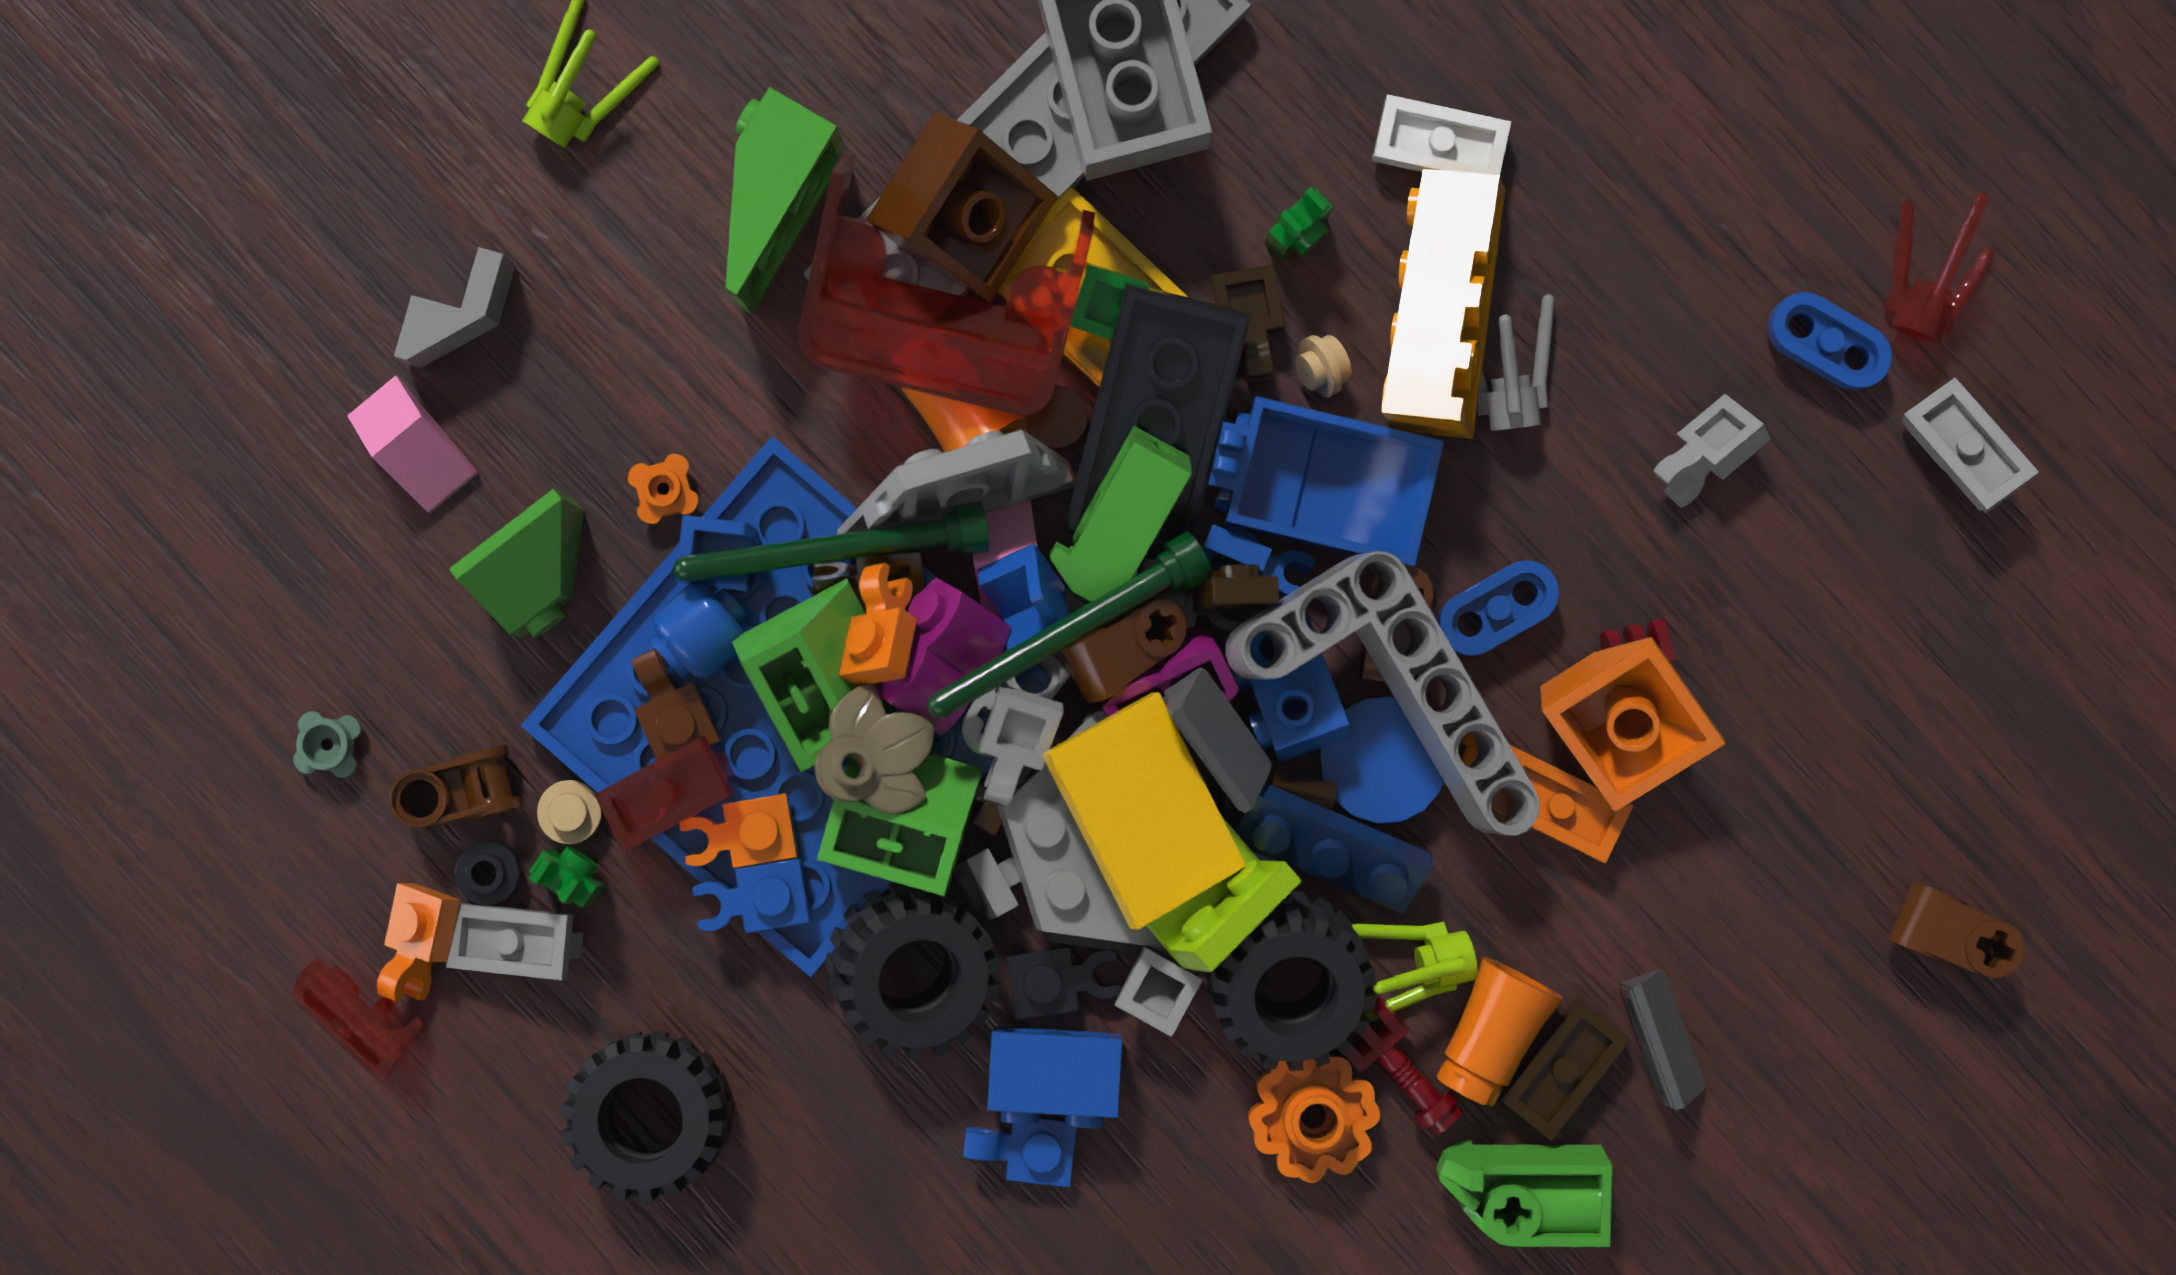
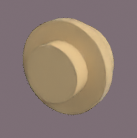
[1295,335,1352,398]
[537,780,602,844]

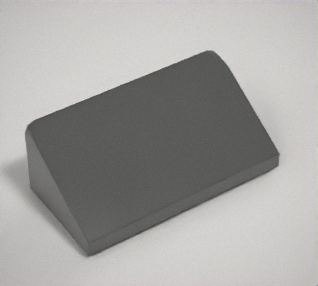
[1163,668,1272,814]
[1619,969,1705,1111]

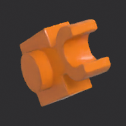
[679,793,799,868]

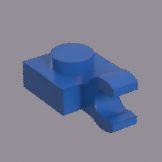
[1202,524,1315,600]
[963,1116,1077,1187]

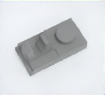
[1901,378,2039,513]
[446,903,583,980]

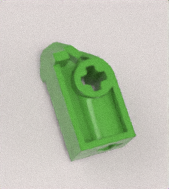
[1050,426,1192,604]
[1436,1140,1612,1247]

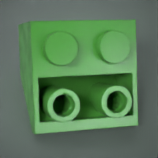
[732,579,892,772]
[817,755,983,896]

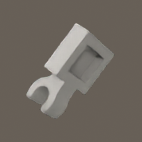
[1653,394,1771,507]
[979,684,1063,807]

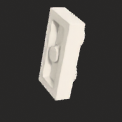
[1372,94,1511,176]

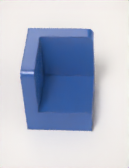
[675,515,757,593]
[977,543,1068,651]

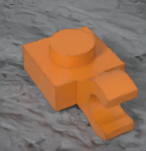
[839,563,917,687]
[377,883,460,1001]

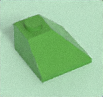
[449,489,584,638]

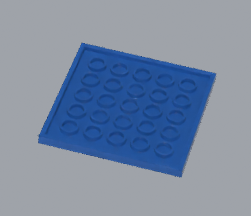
[521,436,1049,977]

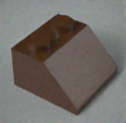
[866,112,1059,303]

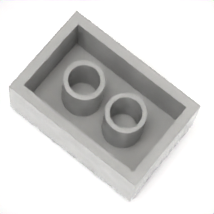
[1037,0,1212,181]

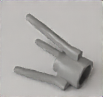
[1477,294,1554,431]

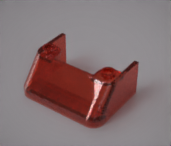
[798,150,1095,415]

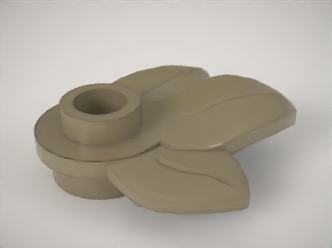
[815,684,934,814]

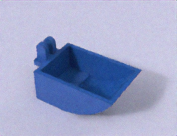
[1208,396,1444,566]

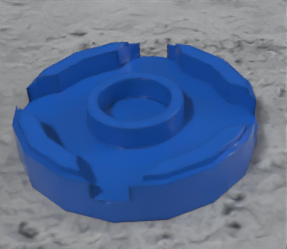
[1320,697,1444,824]

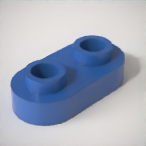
[1767,292,1892,391]
[1437,560,1559,656]

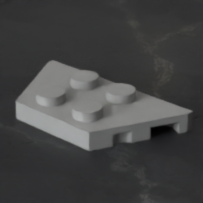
[837,430,1076,535]
[997,709,1165,948]

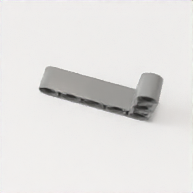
[1226,551,1540,835]

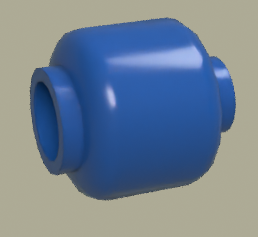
[649,583,748,679]

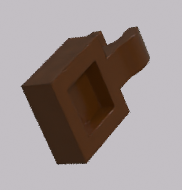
[631,649,722,768]

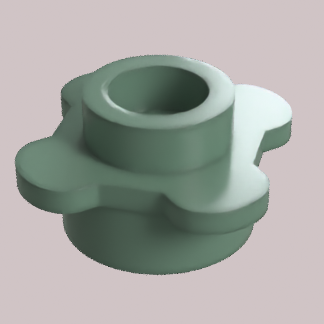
[293,711,362,778]

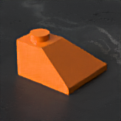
[1540,637,1726,812]

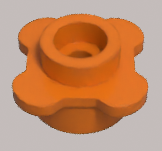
[628,454,699,525]

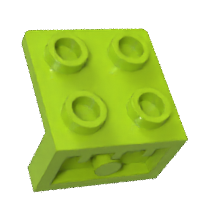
[1102,814,1301,972]

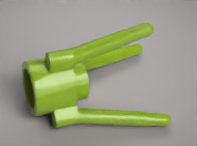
[522,0,659,149]
[1351,922,1478,1023]

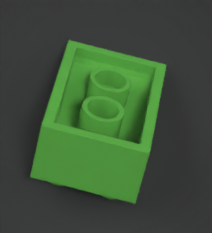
[726,87,848,315]

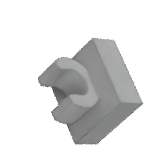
[953,848,1021,924]

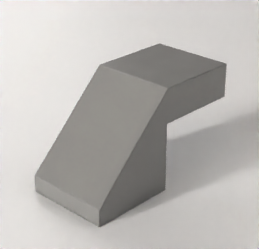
[394,247,516,369]
[1115,945,1203,1037]

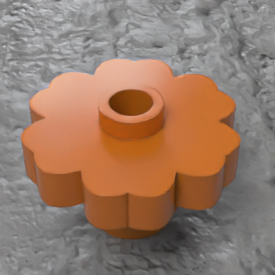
[1248,1053,1380,1183]

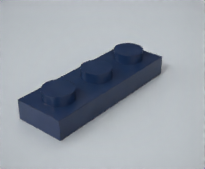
[1231,783,1433,914]

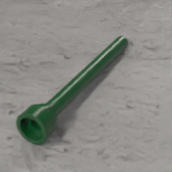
[673,501,989,582]
[927,532,1213,718]

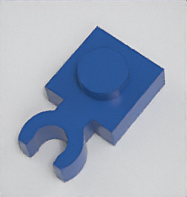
[692,858,812,933]

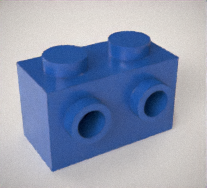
[1228,609,1351,763]
[987,1026,1122,1128]

